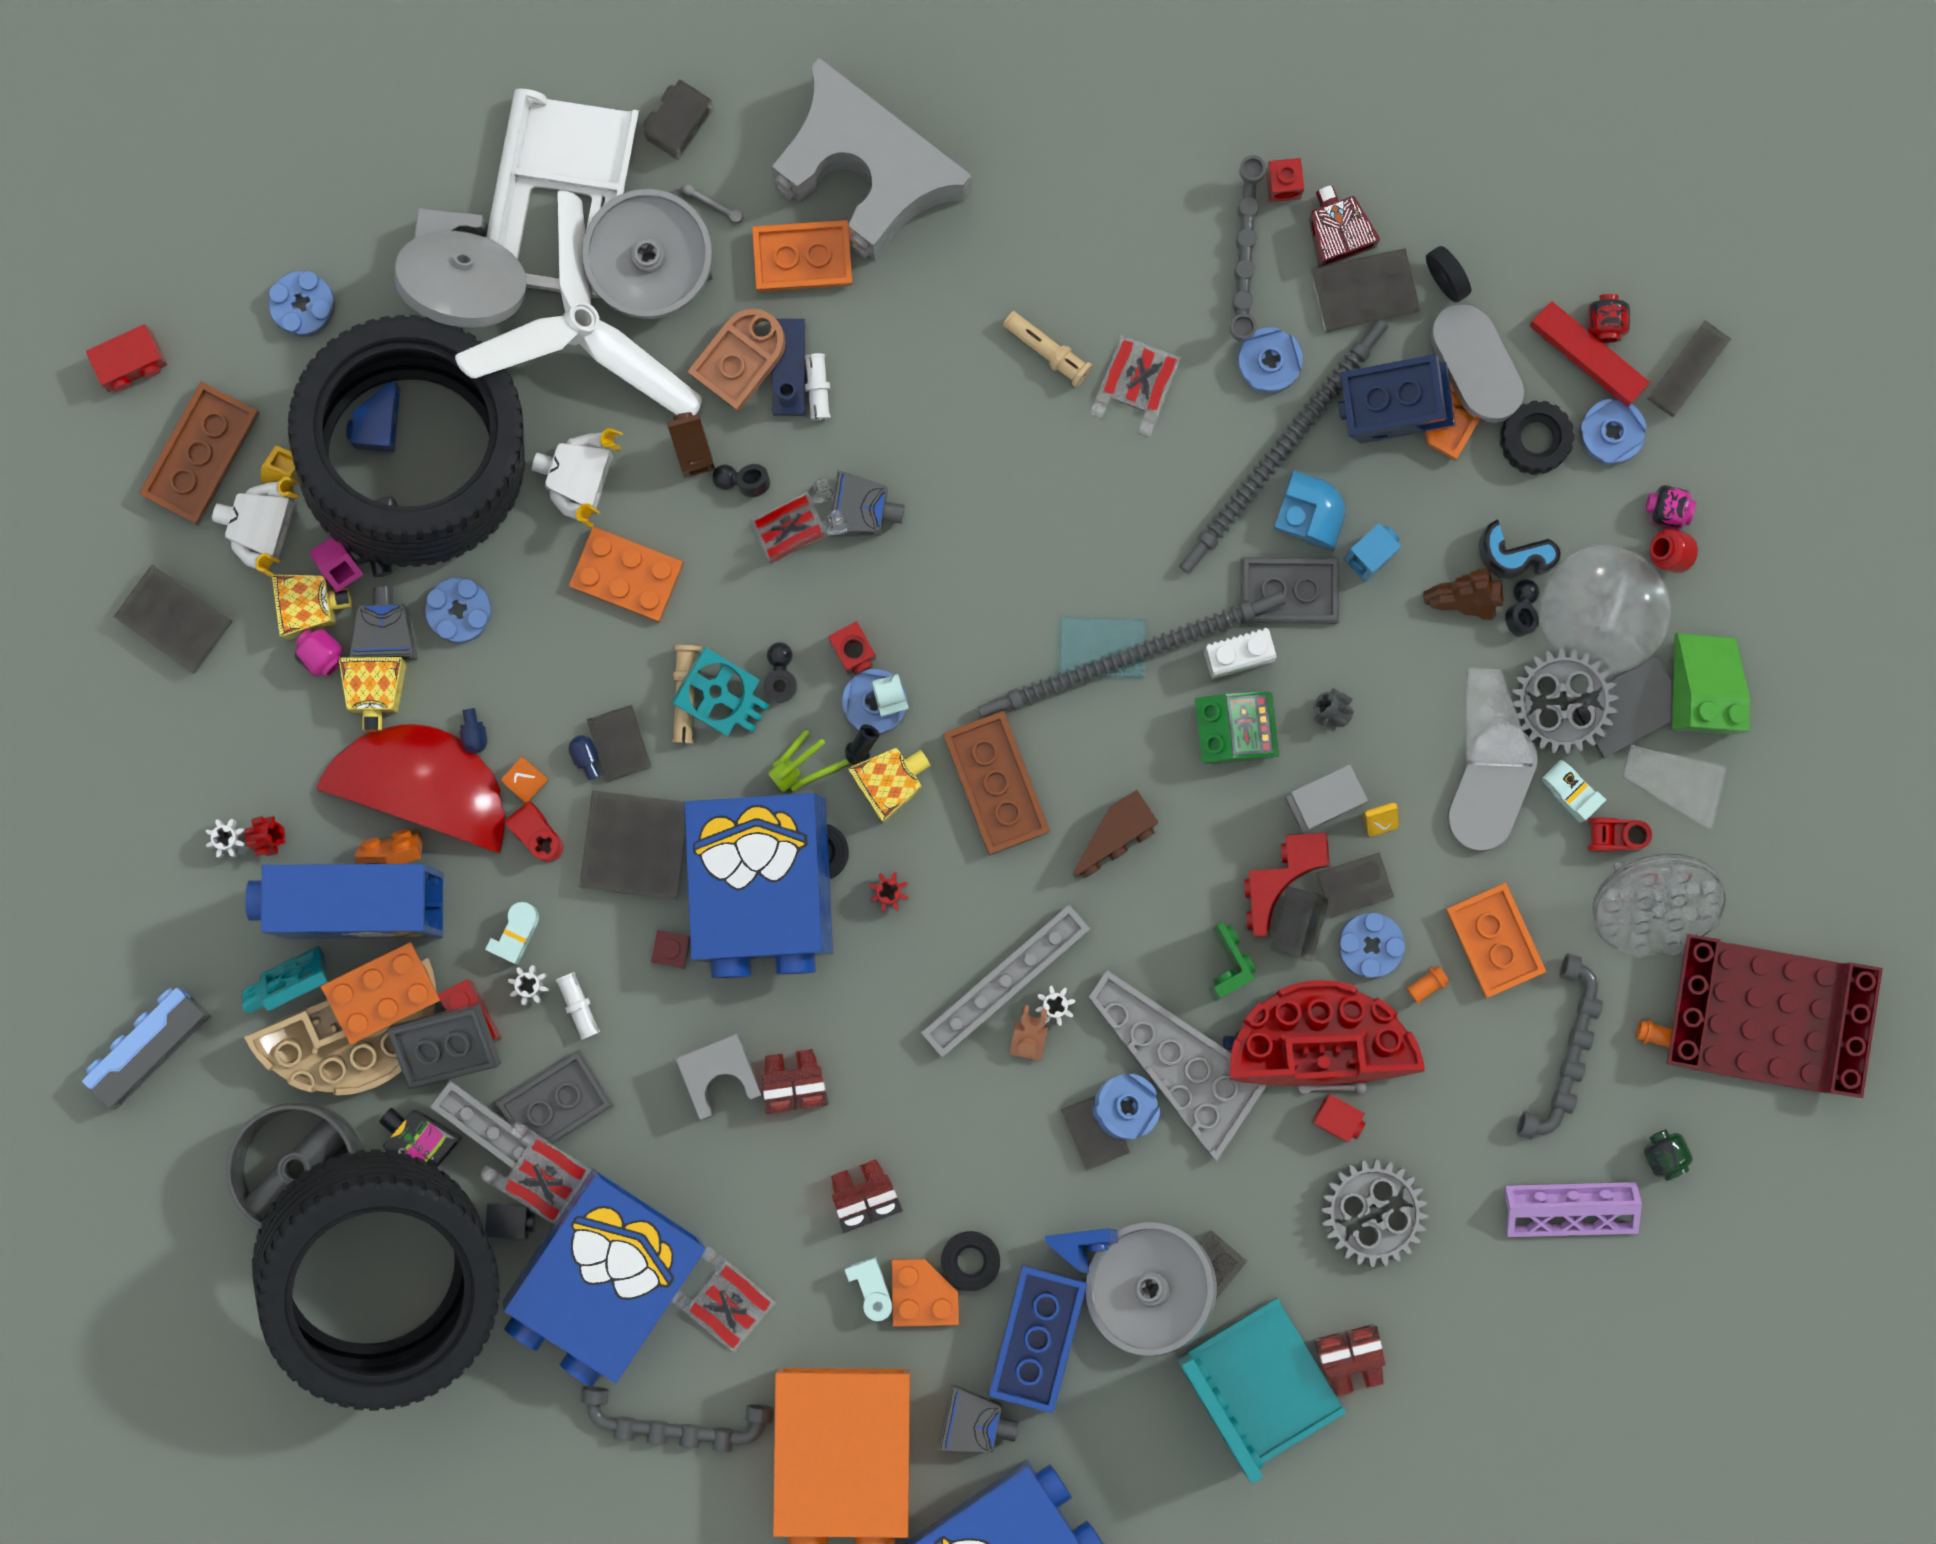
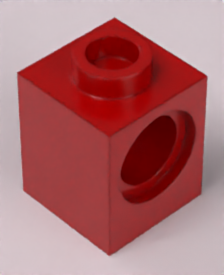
[1266,158,1304,202]
[828,621,876,675]
[1311,1094,1366,1142]

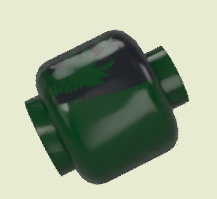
[1644,1129,1693,1181]

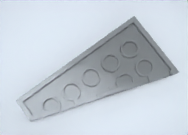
[1088,970,1267,1162]

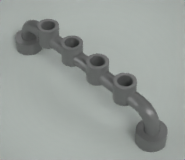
[1230,155,1266,342]
[1517,953,1603,1140]
[581,1386,773,1452]

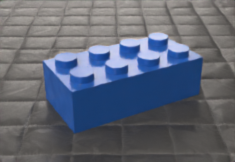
[988,1264,1087,1413]

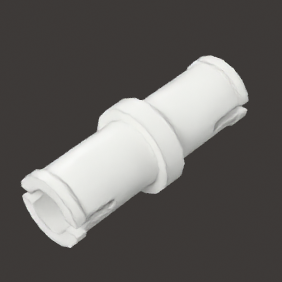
[804,353,831,421]
[556,972,600,1040]

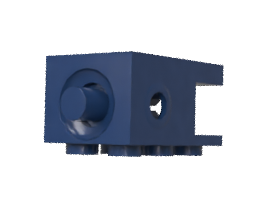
[1338,354,1455,444]

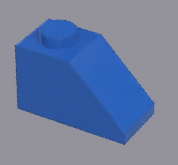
[346,382,401,452]

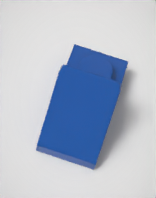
[1045,1228,1118,1273]

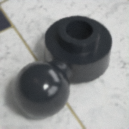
[712,464,770,497]
[1505,579,1540,637]
[764,642,797,702]

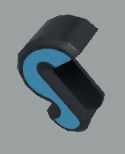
[1479,519,1561,579]

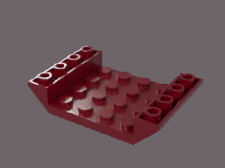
[1666,934,1883,1098]

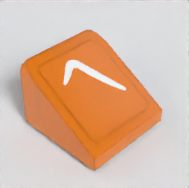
[500,756,548,803]

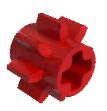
[244,816,285,856]
[869,872,908,912]

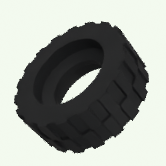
[1500,400,1575,475]

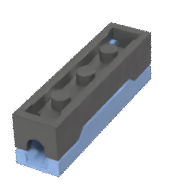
[82,987,211,1109]

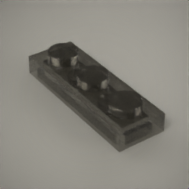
[1647,320,1731,417]

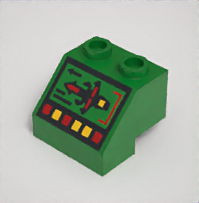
[1195,691,1279,765]

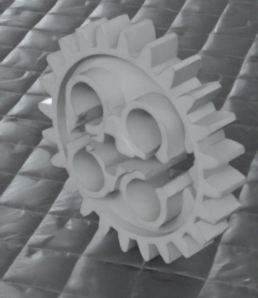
[1512,648,1619,754]
[1320,1159,1429,1267]

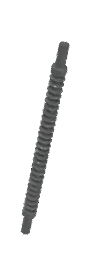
[1179,319,1389,574]
[978,592,1286,718]

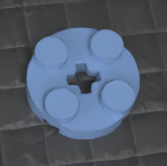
[269,271,335,337]
[1238,327,1303,393]
[1579,399,1646,465]
[425,578,492,643]
[842,669,907,734]
[1339,913,1405,978]
[1092,1074,1160,1141]

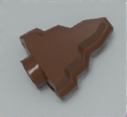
[1423,568,1504,620]

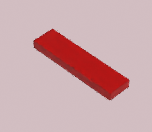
[1530,301,1650,408]

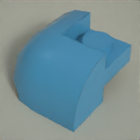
[1274,470,1346,552]

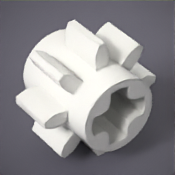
[205,819,247,858]
[508,965,550,1006]
[1035,986,1075,1026]

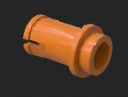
[1406,966,1450,1004]
[1636,1019,1672,1048]

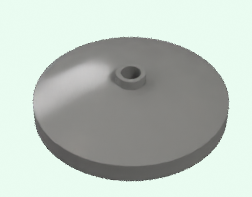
[582,189,712,319]
[394,231,527,328]
[1085,1222,1217,1356]

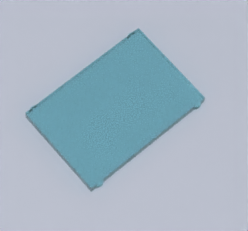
[1060,617,1145,678]

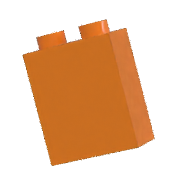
[773,1368,911,1544]

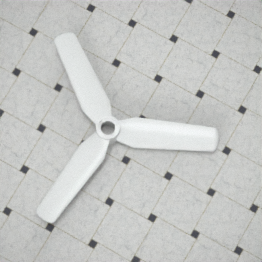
[455,191,702,415]

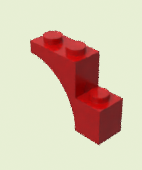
[1244,832,1330,937]

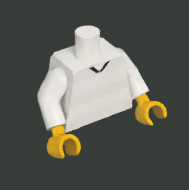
[532,428,623,528]
[212,477,299,577]

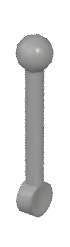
[682,184,742,223]
[1298,1082,1367,1094]

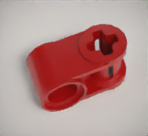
[504,800,563,862]
[1588,817,1653,852]

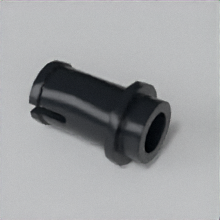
[845,724,879,765]

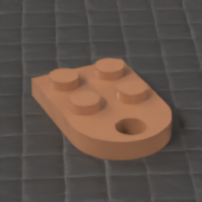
[687,309,786,412]

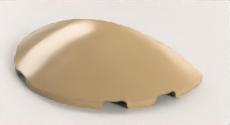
[244,957,436,1096]

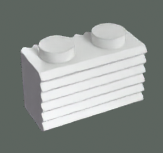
[1204,628,1277,679]

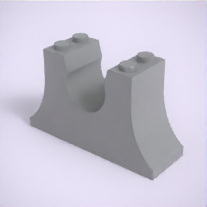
[772,58,971,261]

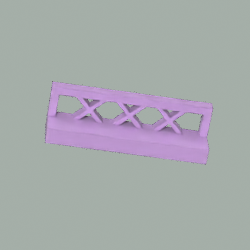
[1504,1182,1642,1237]

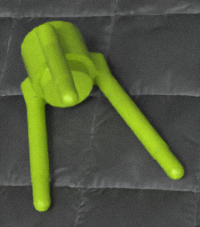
[768,729,851,793]

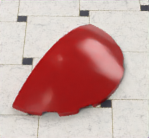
[316,724,506,854]
[1229,980,1425,1086]

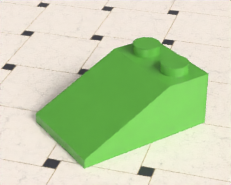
[1672,633,1750,735]

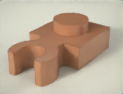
[1009,1005,1048,1061]

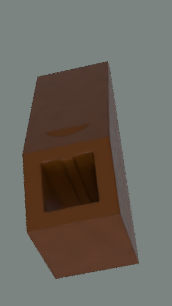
[667,412,715,478]
[1073,790,1158,878]

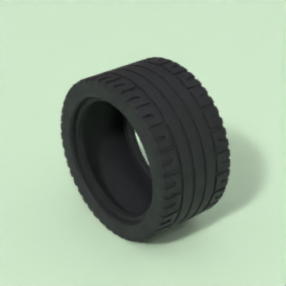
[288,315,525,567]
[252,1149,500,1411]

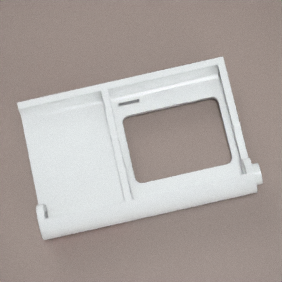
[486,88,639,298]

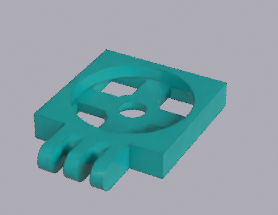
[670,647,769,736]
[242,946,328,1013]

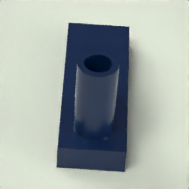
[772,319,805,416]

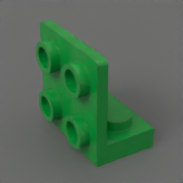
[1209,921,1256,1001]

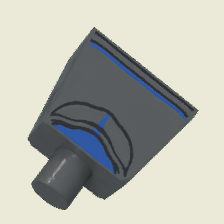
[827,470,905,537]
[350,586,417,660]
[939,1385,1019,1453]

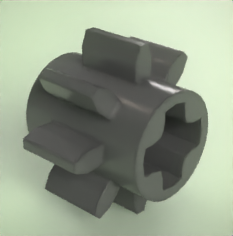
[1313,688,1354,731]

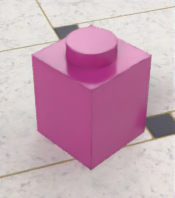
[309,537,364,592]

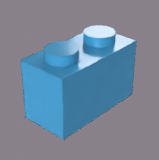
[1343,523,1401,582]

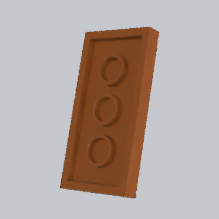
[139,381,260,525]
[943,710,1050,855]

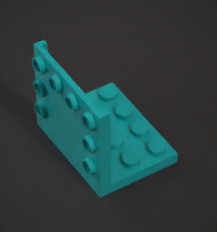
[1175,1297,1346,1484]

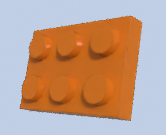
[752,220,853,292]
[569,526,684,623]
[1445,882,1547,999]
[320,940,440,1045]

